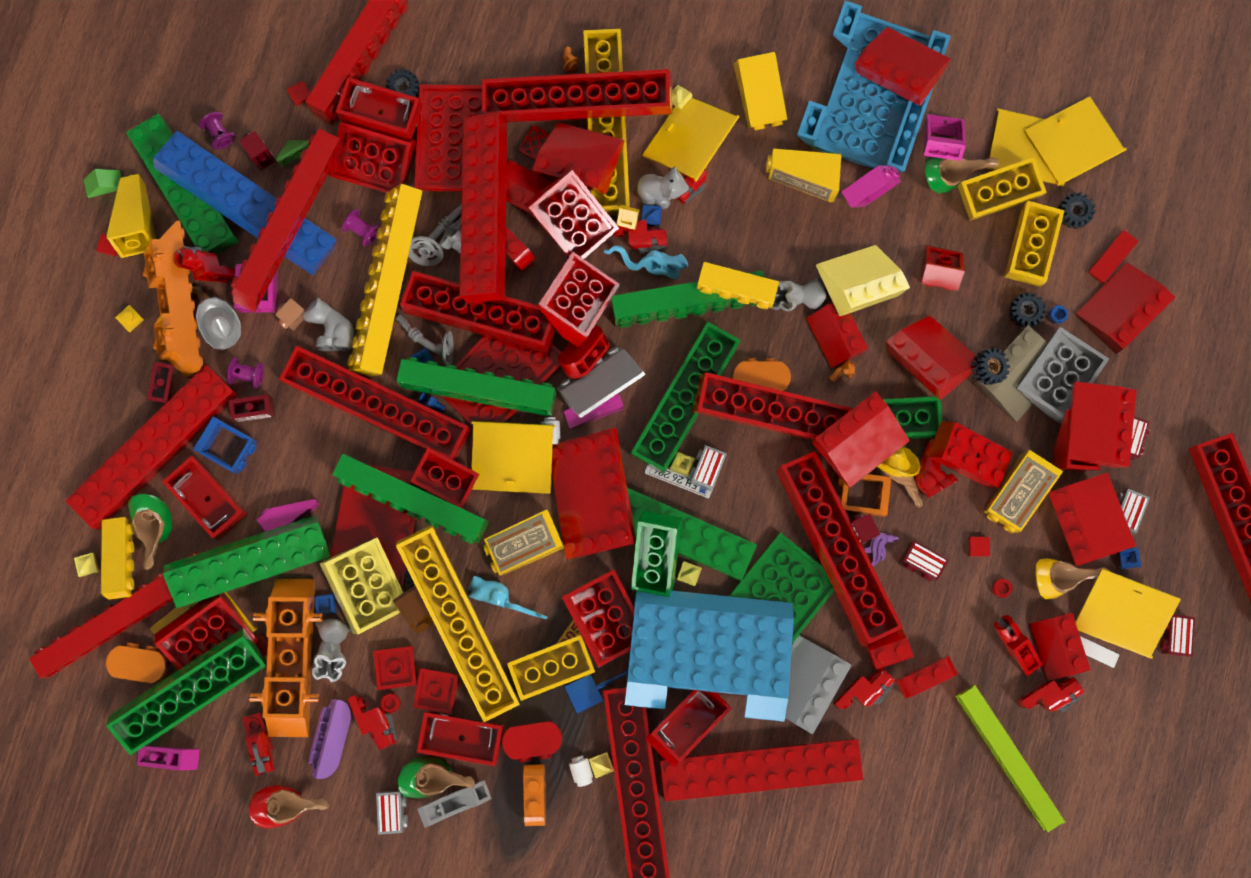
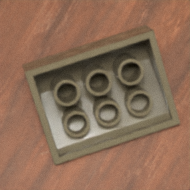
[973,325,1048,423]

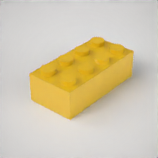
[958,157,1047,221]
[1004,201,1064,287]
[507,635,596,701]

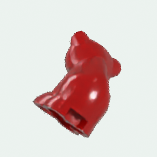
[914,438,959,499]

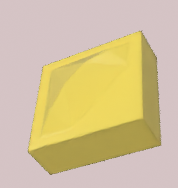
[672,85,692,110]
[670,452,696,477]
[74,553,100,577]
[677,561,702,586]
[589,752,614,778]

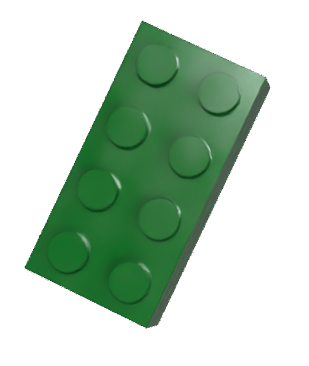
[863,397,943,439]
[631,510,682,597]

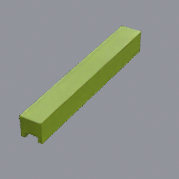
[955,684,1065,832]

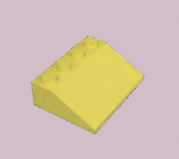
[816,245,910,316]
[320,537,403,634]

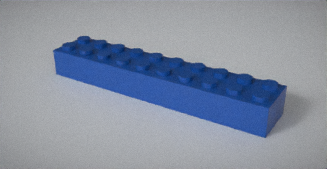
[153,131,337,276]

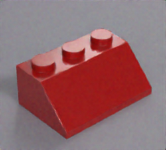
[506,160,553,214]
[806,303,868,369]
[407,447,480,509]
[1029,613,1091,681]

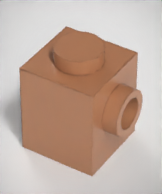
[275,298,305,331]

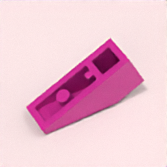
[564,393,624,429]
[257,499,321,532]
[137,746,200,771]

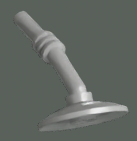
[408,203,462,266]
[396,315,454,366]

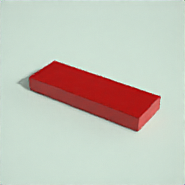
[1088,229,1139,284]

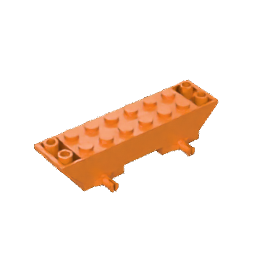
[142,221,203,378]
[249,579,322,737]

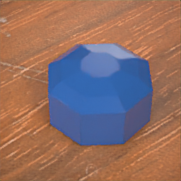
[1048,305,1068,324]

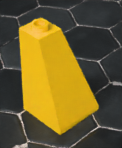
[107,174,156,258]

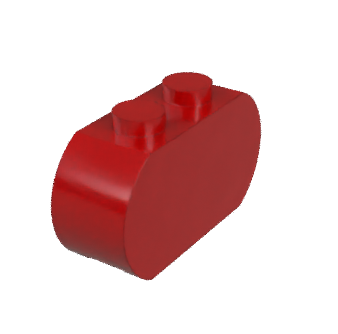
[505,227,535,272]
[558,325,610,379]
[896,655,958,699]
[502,721,562,762]

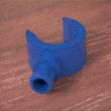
[418,393,445,412]

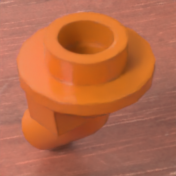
[563,46,579,72]
[829,359,855,382]

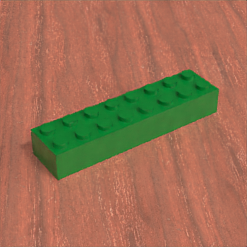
[126,113,240,256]
[611,271,764,328]
[631,322,741,475]
[396,357,557,417]
[332,454,489,545]
[627,488,757,582]
[163,515,330,608]
[106,628,266,755]

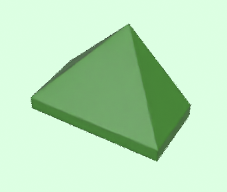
[276,140,310,168]

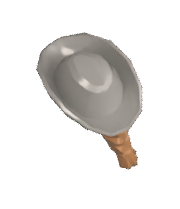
[192,285,241,350]

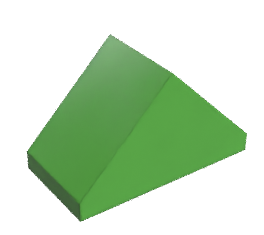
[83,169,122,198]

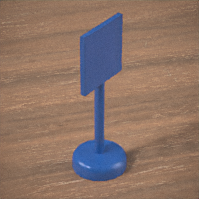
[565,656,630,713]

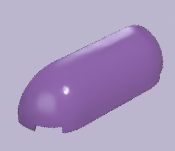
[309,699,351,779]

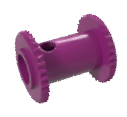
[199,112,236,150]
[342,209,380,247]
[227,358,264,389]

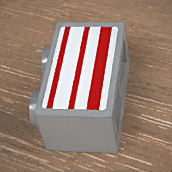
[689,445,727,492]
[1117,489,1150,534]
[376,790,408,835]

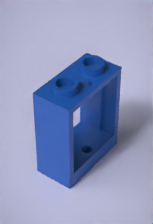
[193,417,257,474]

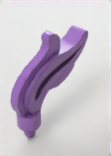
[864,533,899,566]

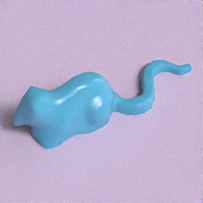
[604,245,688,279]
[466,576,547,619]

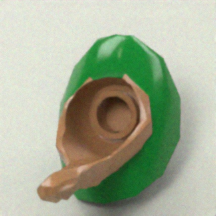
[925,157,999,193]
[128,494,172,570]
[398,756,475,799]

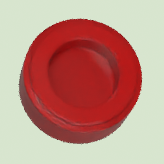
[992,578,1013,598]
[380,693,401,713]

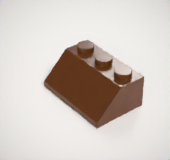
[393,585,434,634]

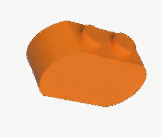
[732,358,791,391]
[106,642,171,683]
[523,764,546,826]

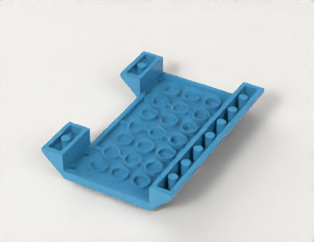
[797,0,951,172]
[625,590,794,722]

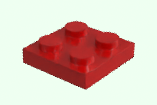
[373,646,417,690]
[413,668,460,714]

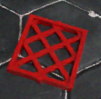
[518,125,550,160]

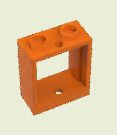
[838,474,891,517]

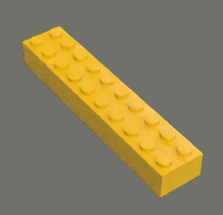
[584,29,630,216]
[347,184,422,377]
[396,525,520,722]

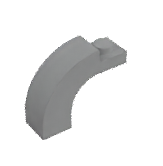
[418,780,492,828]

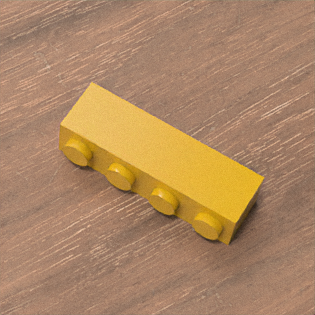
[697,262,779,309]
[101,517,134,600]

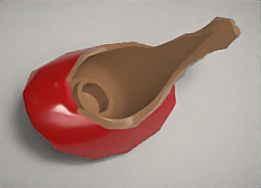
[249,785,329,829]

